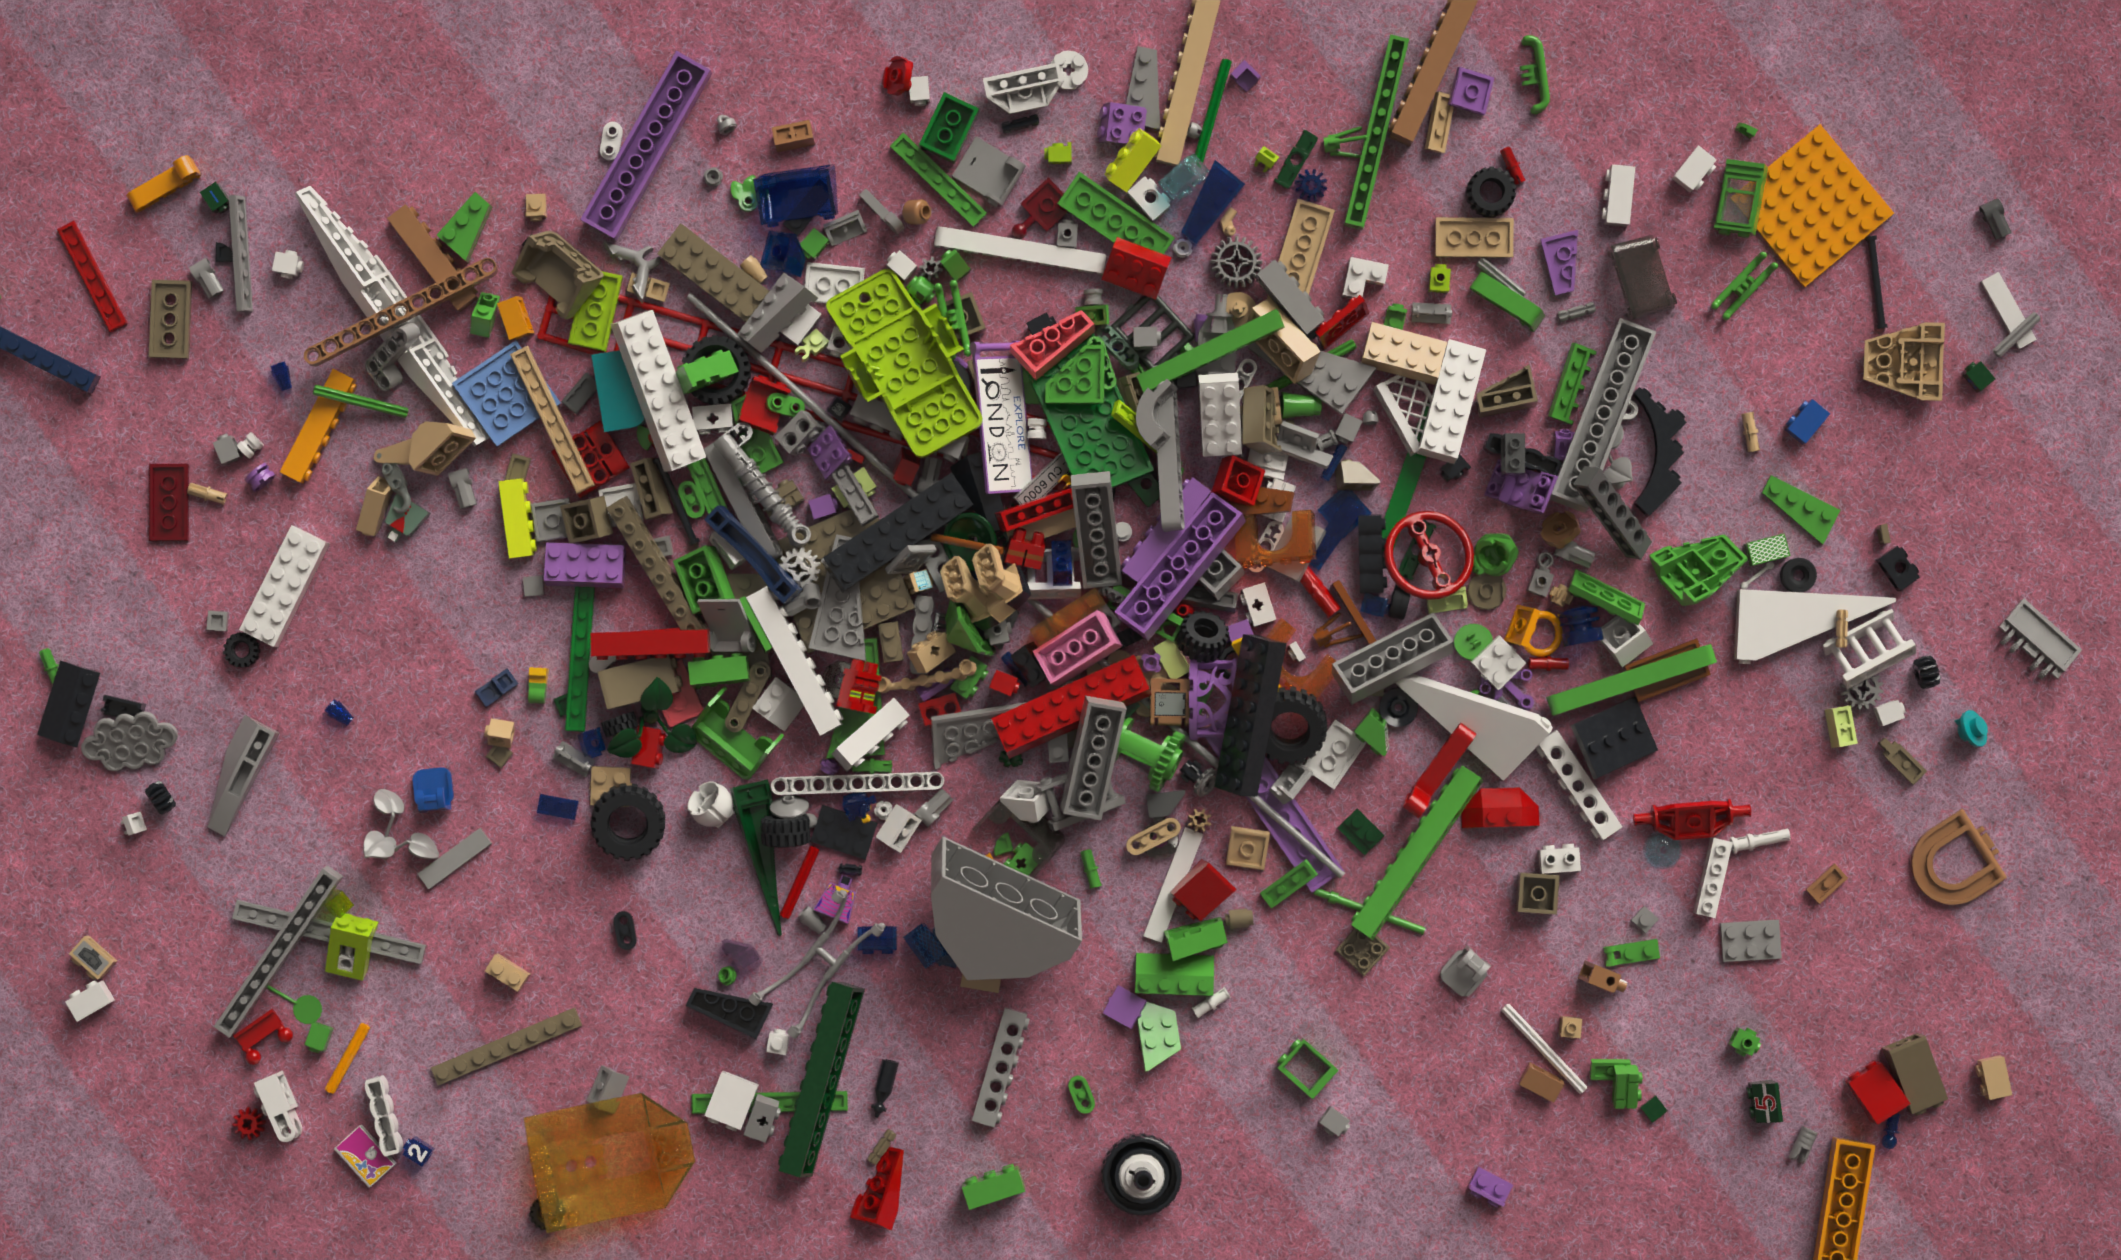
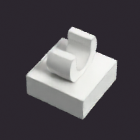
[120,812,147,836]

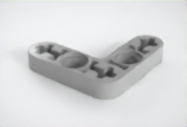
[859,188,904,235]

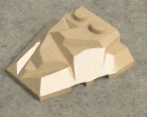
[1863,322,1945,401]

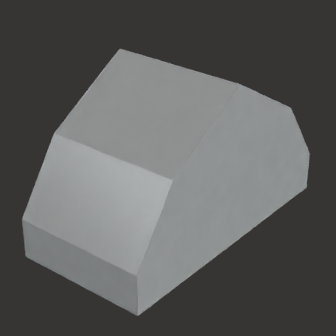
[931,836,1082,980]

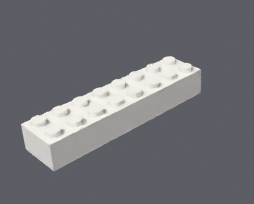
[610,310,706,472]
[746,586,844,736]

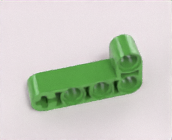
[1470,272,1545,332]

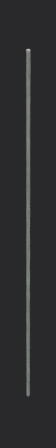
[686,293,1345,879]

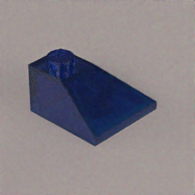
[760,230,806,277]

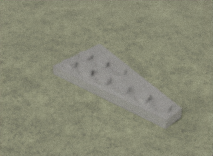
[809,534,866,661]
[931,702,1027,769]

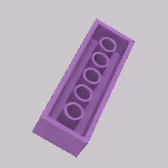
[1121,477,1211,583]

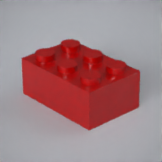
[1101,237,1172,300]

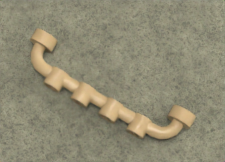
[878,659,976,693]

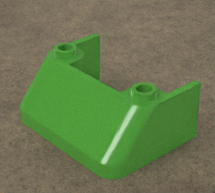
[692,686,784,780]

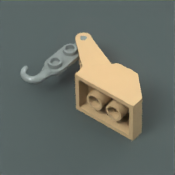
[374,421,476,513]

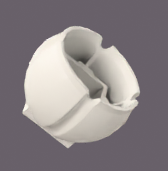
[688,781,735,828]

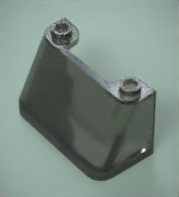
[1606,235,1677,322]

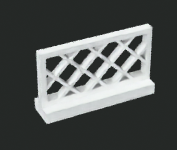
[1373,375,1432,456]

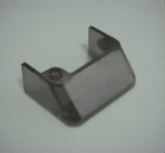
[972,799,1065,878]

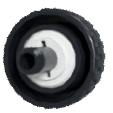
[1101,1133,1182,1216]

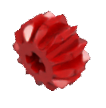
[232,1107,266,1140]

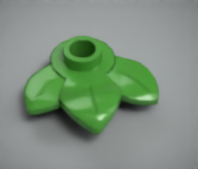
[731,175,769,212]

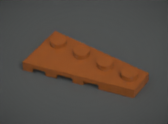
[1225,487,1294,516]

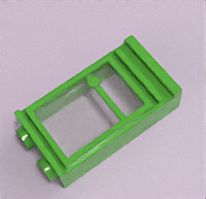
[1714,159,1768,238]

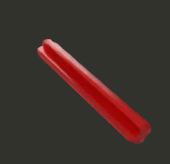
[780,846,819,919]

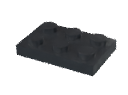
[810,805,878,860]

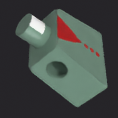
[385,493,431,543]

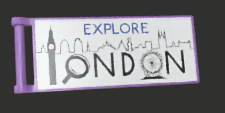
[969,340,1033,494]

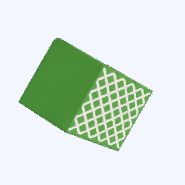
[1744,533,1790,566]

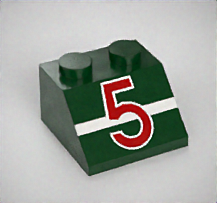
[1746,1080,1783,1123]

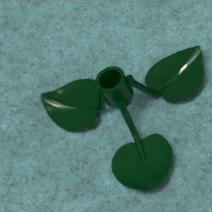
[607,677,697,758]

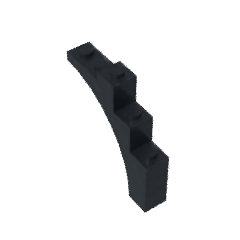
[1632,387,1687,517]

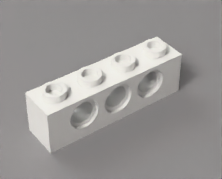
[1693,837,1733,918]

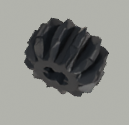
[1913,655,1941,689]
[145,781,176,815]

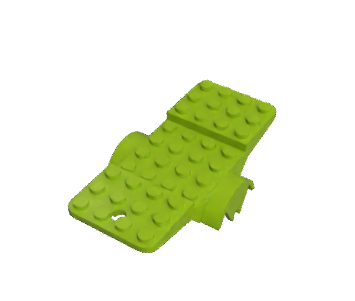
[826,269,983,458]

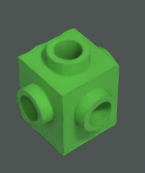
[1728,1027,1761,1057]

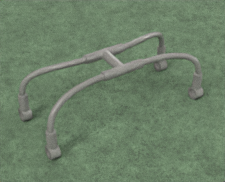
[748,890,885,1039]

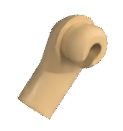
[1220,207,1237,236]

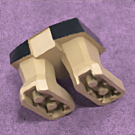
[940,544,1031,630]

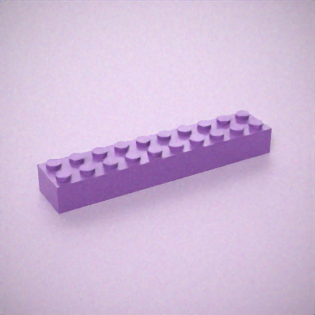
[580,51,712,241]

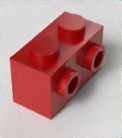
[631,726,667,769]

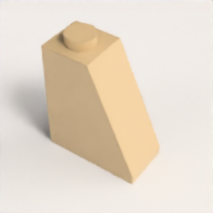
[356,476,393,536]

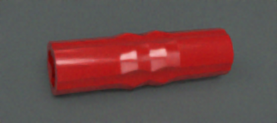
[1300,565,1341,618]

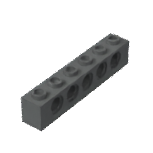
[1573,466,1652,560]

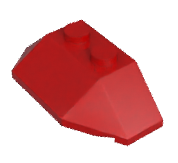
[1461,787,1540,828]

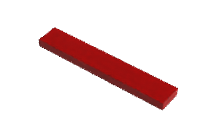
[57,221,128,333]

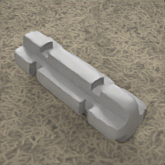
[1558,302,1596,322]

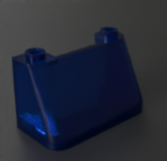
[753,164,838,228]

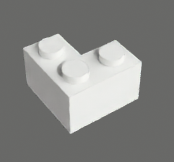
[1342,257,1389,299]

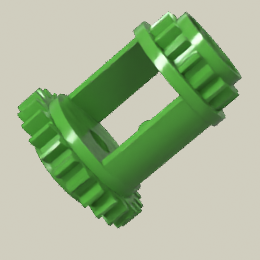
[1115,717,1185,792]

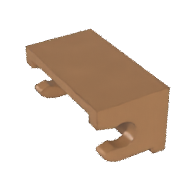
[772,120,815,153]
[1519,1062,1564,1103]

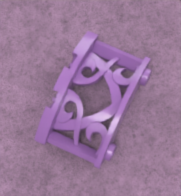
[1189,659,1237,740]

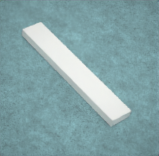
[1143,827,1203,943]

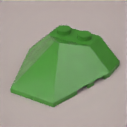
[1649,534,1748,606]
[945,600,996,656]

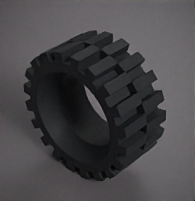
[682,335,751,405]

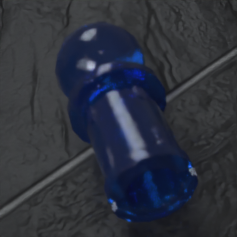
[1882,1113,1901,1149]

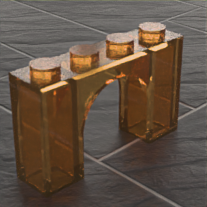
[1235,509,1316,568]
[1030,588,1106,646]
[1266,618,1336,699]

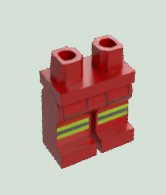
[836,659,882,714]

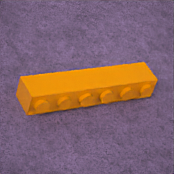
[280,369,357,484]

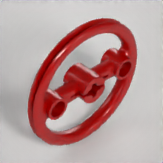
[1384,511,1474,600]

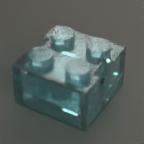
[1158,154,1209,200]

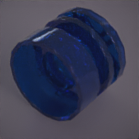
[1557,606,1604,647]

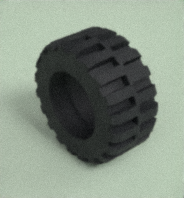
[1266,687,1327,765]
[590,783,666,861]

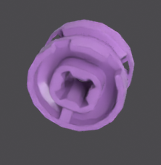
[245,463,276,492]

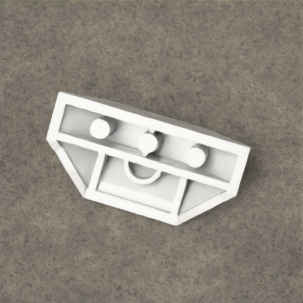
[983,62,1063,114]

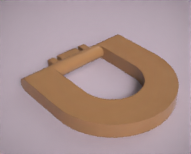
[1911,808,2007,905]

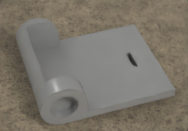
[952,136,1026,207]
[697,599,757,652]

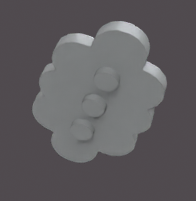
[81,712,178,771]

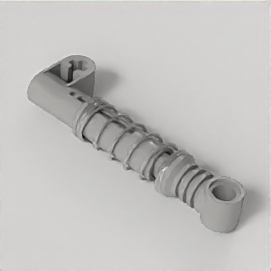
[713,422,811,548]

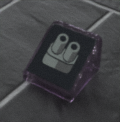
[825,395,853,423]

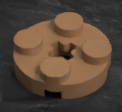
[1541,511,1581,549]

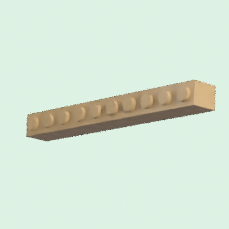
[1154,0,1221,167]

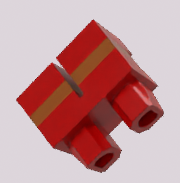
[1003,527,1045,570]

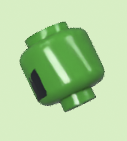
[906,276,935,304]

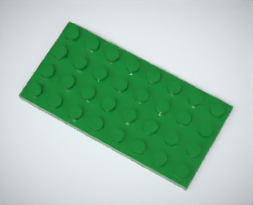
[1025,333,1154,488]

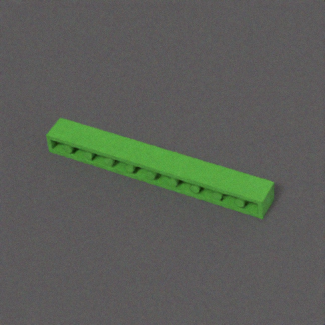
[1344,34,1409,230]
[1351,765,1483,941]

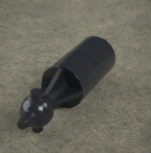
[871,1058,899,1118]

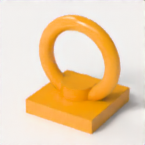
[1504,605,1563,657]

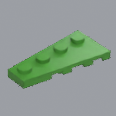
[1762,475,1840,545]

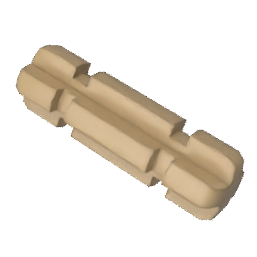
[1836,609,1848,648]

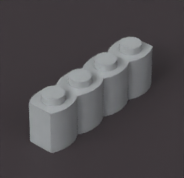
[910,596,934,675]

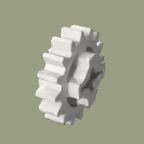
[779,547,821,588]

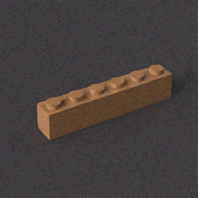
[387,204,478,312]

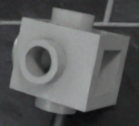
[984,619,1012,647]

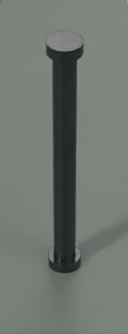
[1865,235,1888,329]
[652,457,700,546]

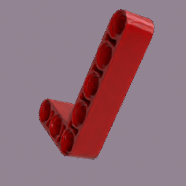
[1403,723,1477,818]

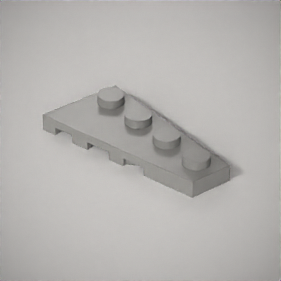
[1126,46,1160,130]

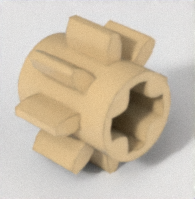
[1549,584,1574,608]
[1188,809,1211,832]

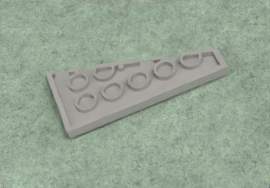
[1248,342,1377,415]

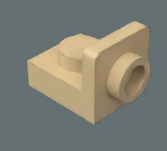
[525,194,547,222]

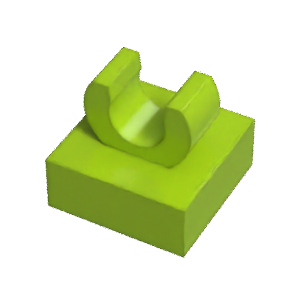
[1254,146,1279,173]

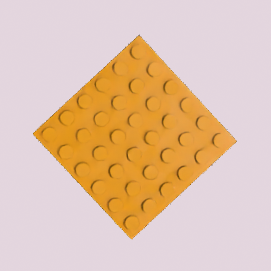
[1730,124,1894,287]

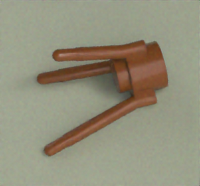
[1313,612,1363,648]

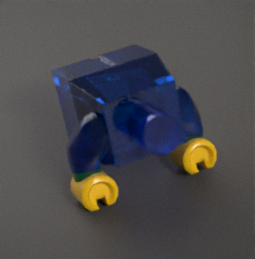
[842,792,877,823]

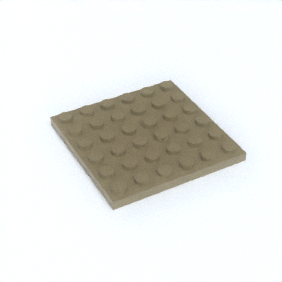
[775,501,915,654]

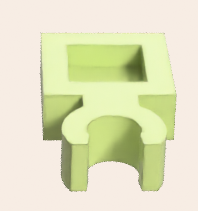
[795,329,829,362]

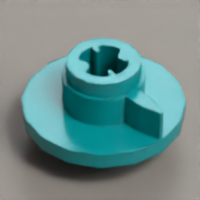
[1954,710,1988,748]

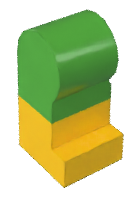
[528,667,549,704]

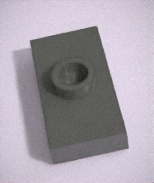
[561,372,597,415]

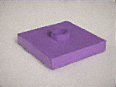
[1448,67,1494,115]

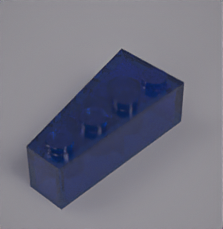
[1181,160,1245,247]

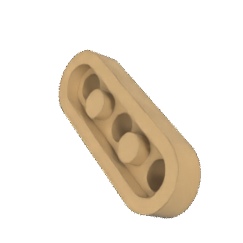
[1126,818,1181,855]

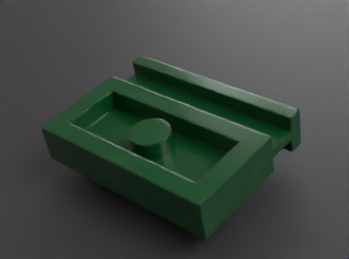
[1337,808,1385,855]

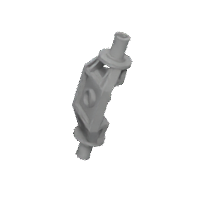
[1195,294,1236,376]

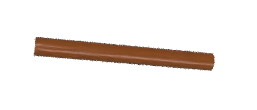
[931,533,1004,555]

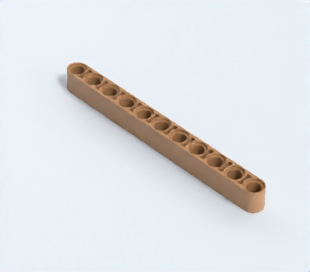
[304,258,498,367]

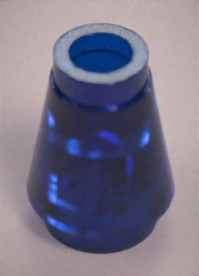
[270,361,292,391]
[324,699,354,726]

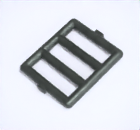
[1111,295,1195,370]

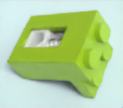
[325,913,378,981]

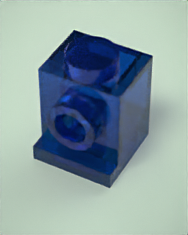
[577,727,606,759]

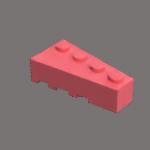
[1010,310,1095,380]

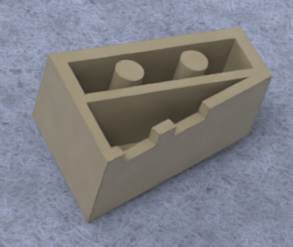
[1475,364,1538,418]
[1241,385,1282,454]

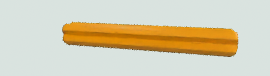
[325,1023,370,1094]

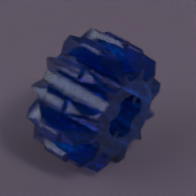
[1295,169,1328,202]

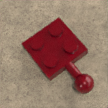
[1012,177,1068,239]

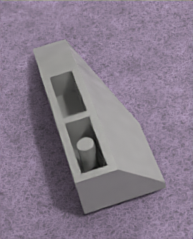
[208,715,280,836]

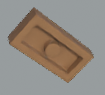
[1805,863,1848,904]

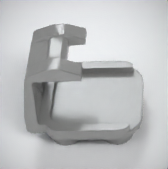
[1440,945,1491,996]

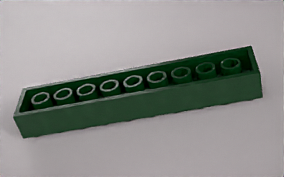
[778,982,865,1178]

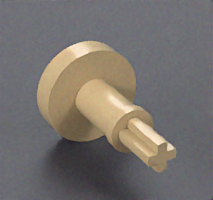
[1221,292,1256,328]

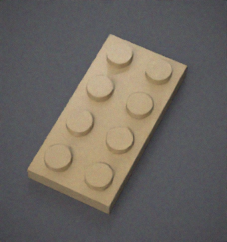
[1435,217,1514,258]

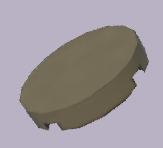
[1467,572,1507,610]

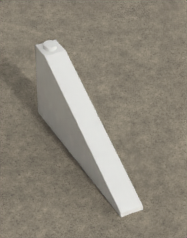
[1734,589,1896,664]
[1395,674,1553,781]

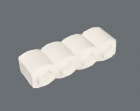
[365,1075,403,1156]

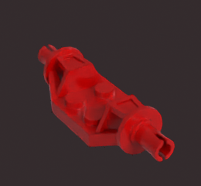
[1633,799,1751,840]

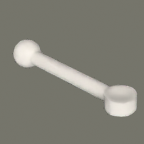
[1741,561,1774,589]

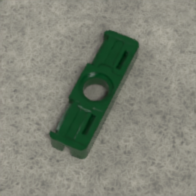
[1274,130,1318,189]
[1398,520,1436,580]

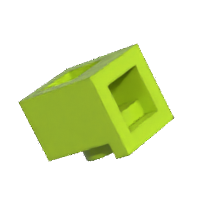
[1044,142,1072,164]
[1428,264,1451,293]

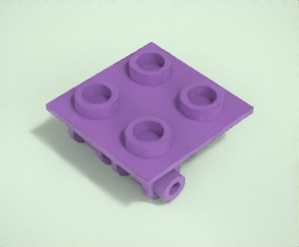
[807,425,852,480]

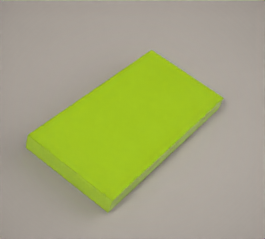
[568,271,623,352]

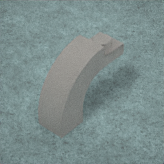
[1136,379,1178,451]

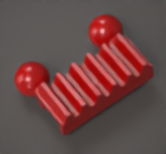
[233,1009,293,1065]

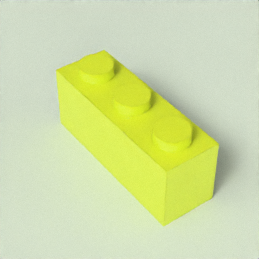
[1104,128,1161,192]

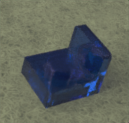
[1359,593,1391,618]

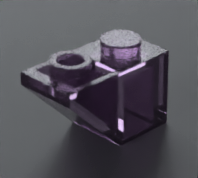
[721,938,763,974]

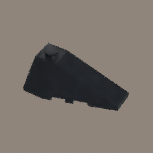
[950,451,1004,532]

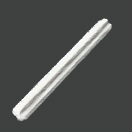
[1501,1004,1587,1094]

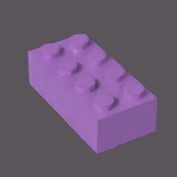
[544,543,626,588]

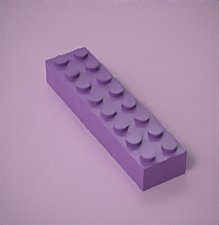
[1115,492,1246,641]

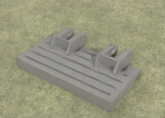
[1998,598,2082,679]

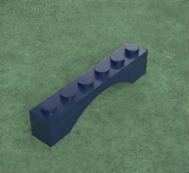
[0,326,101,394]
[704,505,803,603]

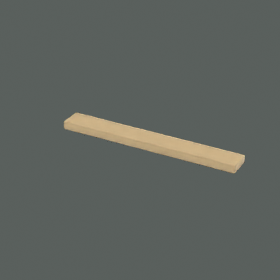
[510,346,595,494]

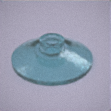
[1643,831,1682,869]

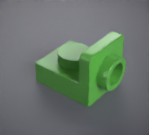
[1384,303,1408,330]

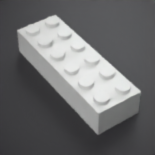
[1417,339,1486,464]
[239,525,330,647]

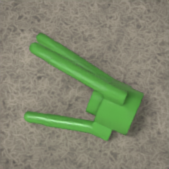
[1324,126,1367,158]

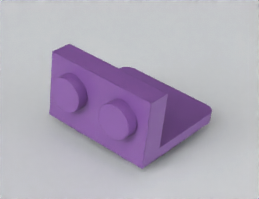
[1097,102,1147,144]

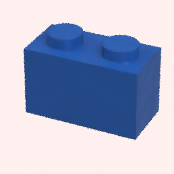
[1785,399,1830,445]

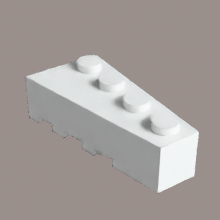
[832,698,909,771]

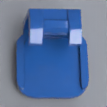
[412,767,454,813]

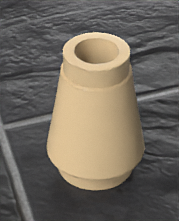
[740,255,768,284]

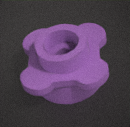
[1141,653,1161,673]
[820,758,840,775]

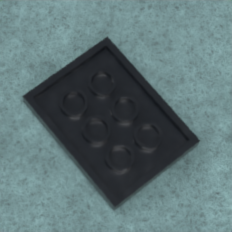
[1570,697,1658,779]

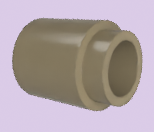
[1225,908,1254,929]

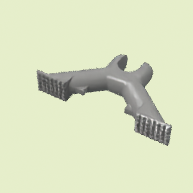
[604,240,660,304]

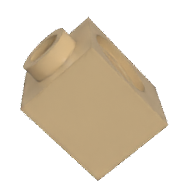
[484,718,515,748]
[1558,1016,1582,1039]

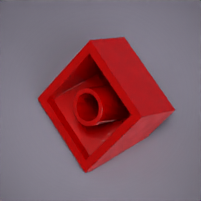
[1211,455,1265,506]

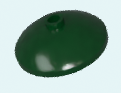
[943,513,997,571]

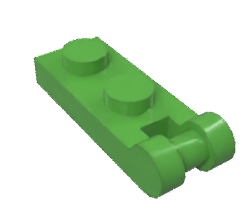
[1603,939,1660,966]

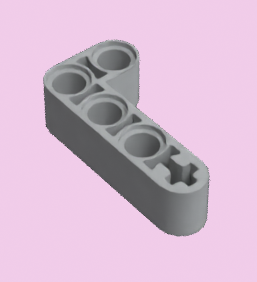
[365,322,420,391]

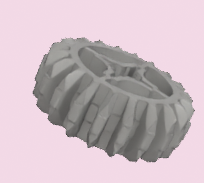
[1210,236,1263,289]

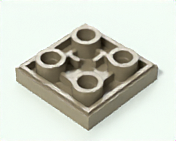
[1335,929,1390,976]

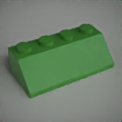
[1135,953,1214,996]

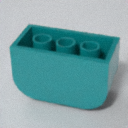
[591,350,646,432]

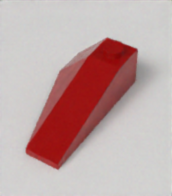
[850,1147,904,1231]

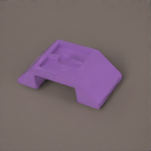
[1484,459,1558,515]

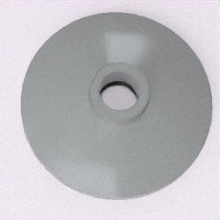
[770,795,809,819]

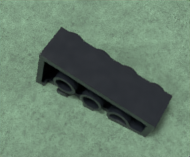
[686,988,773,1040]

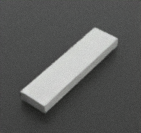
[1981,272,2037,349]

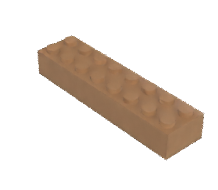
[1388,0,1478,147]

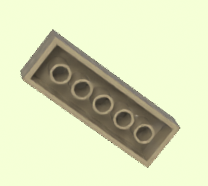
[657,223,769,322]

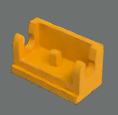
[497,296,534,340]

